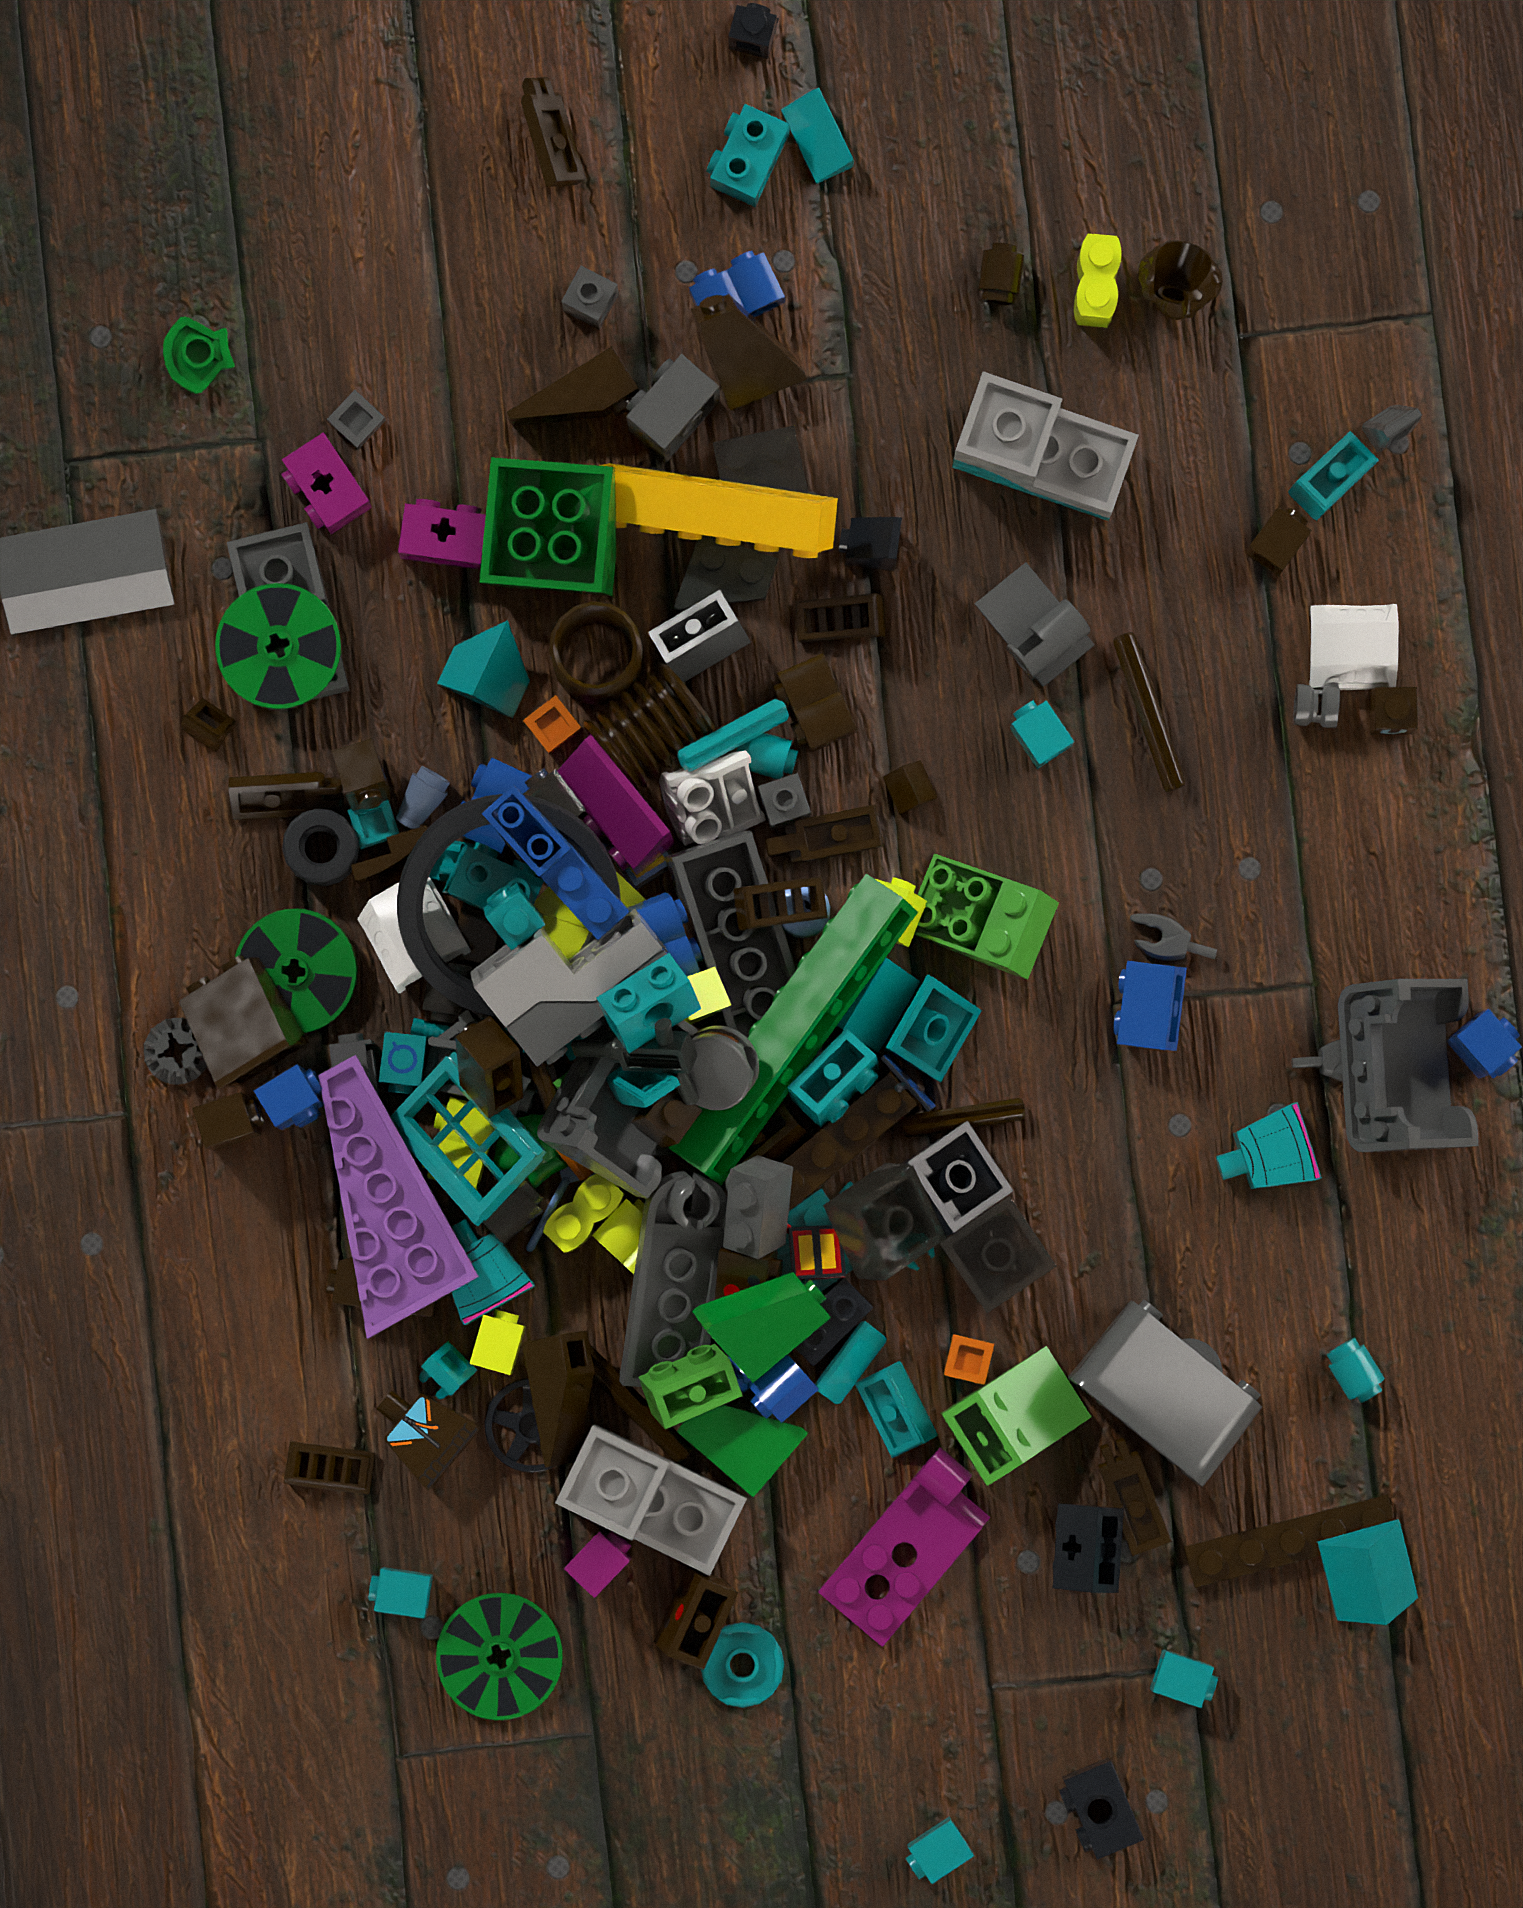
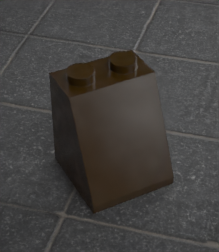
[179,955,309,1089]

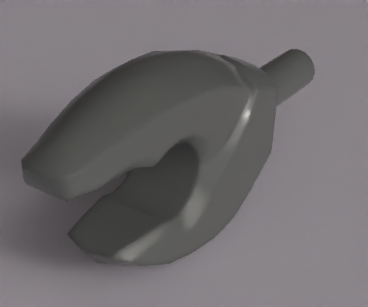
[1130,913,1217,961]
[1291,1039,1343,1081]

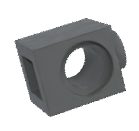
[561,265,619,330]
[758,773,811,831]

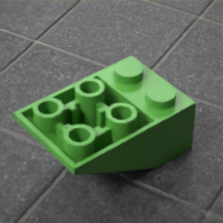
[914,853,1059,980]
[940,1346,1091,1486]

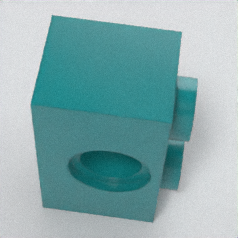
[596,953,701,1053]

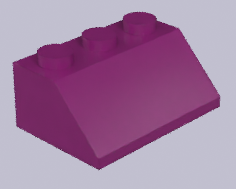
[555,735,675,875]

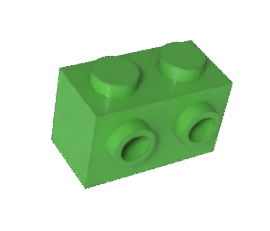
[638,1344,743,1429]

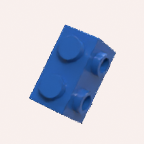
[1114,961,1187,1051]
[1446,1009,1522,1079]
[254,1065,324,1130]

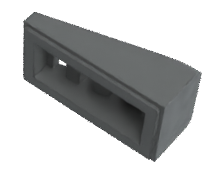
[1362,405,1422,452]

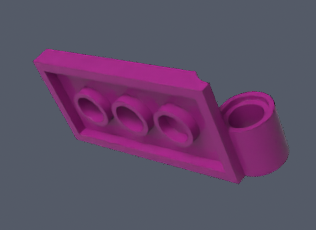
[818,1447,990,1647]

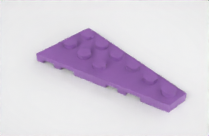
[318,1055,479,1339]

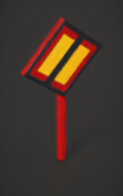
[787,1223,846,1280]

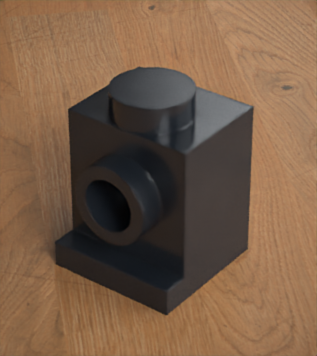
[728,3,779,59]

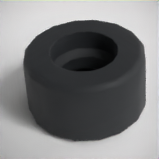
[282,809,360,886]

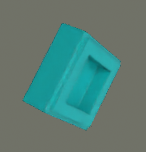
[348,800,400,851]

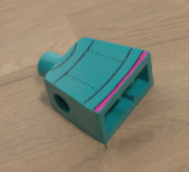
[1216,1102,1322,1189]
[452,1219,536,1325]

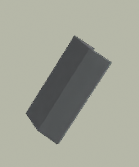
[0,509,175,635]

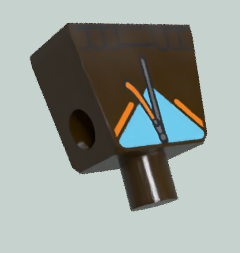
[376,1390,482,1490]

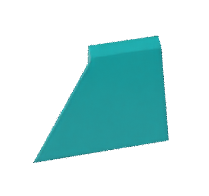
[437,620,530,719]

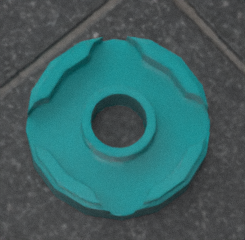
[701,1622,784,1708]

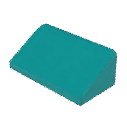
[781,87,854,184]
[815,1321,887,1404]
[855,1361,937,1458]

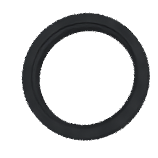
[397,794,621,1016]

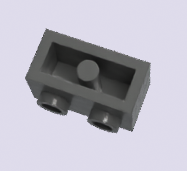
[648,590,751,682]
[722,1155,793,1259]

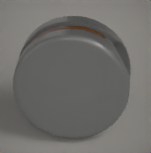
[689,1026,759,1110]

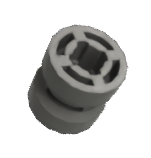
[1293,684,1340,728]

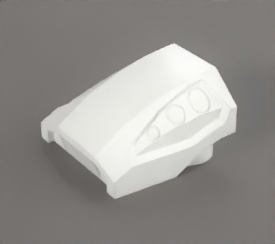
[1309,604,1399,690]
[659,751,765,846]
[358,877,472,993]

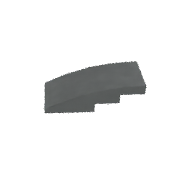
[227,522,350,711]

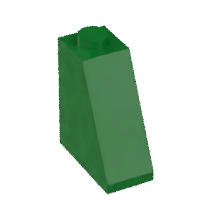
[692,1272,831,1383]
[677,1404,808,1497]

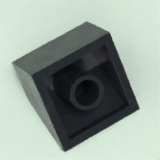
[886,1121,1013,1244]

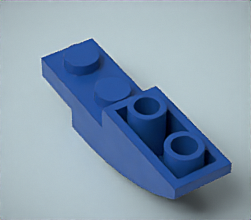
[482,785,631,940]

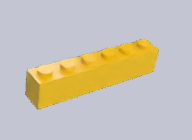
[599,463,838,558]

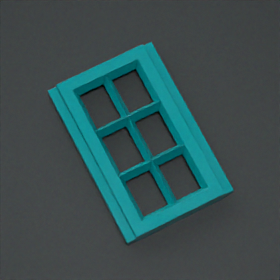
[390,1051,547,1226]

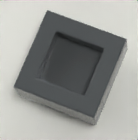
[327,390,386,450]

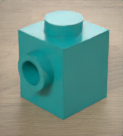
[483,883,545,950]

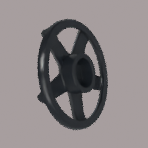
[485,1378,555,1473]

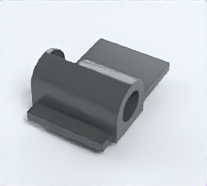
[974,562,1095,687]

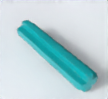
[677,699,789,772]

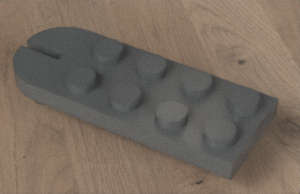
[619,1172,727,1387]

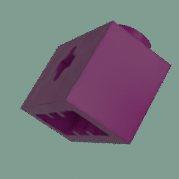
[281,432,372,534]
[398,499,486,570]
[564,1528,632,1598]

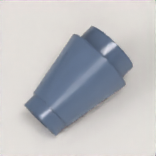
[396,766,450,829]

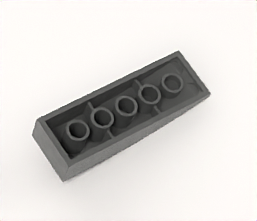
[664,830,823,1068]

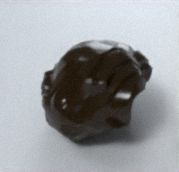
[1138,240,1223,320]

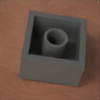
[626,354,720,463]

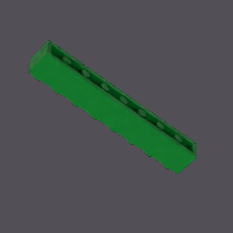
[669,874,918,1186]

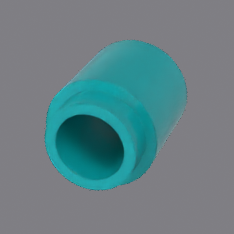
[737,733,798,779]
[1326,1337,1385,1403]

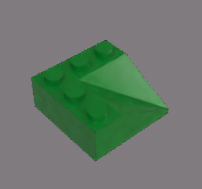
[480,457,616,596]

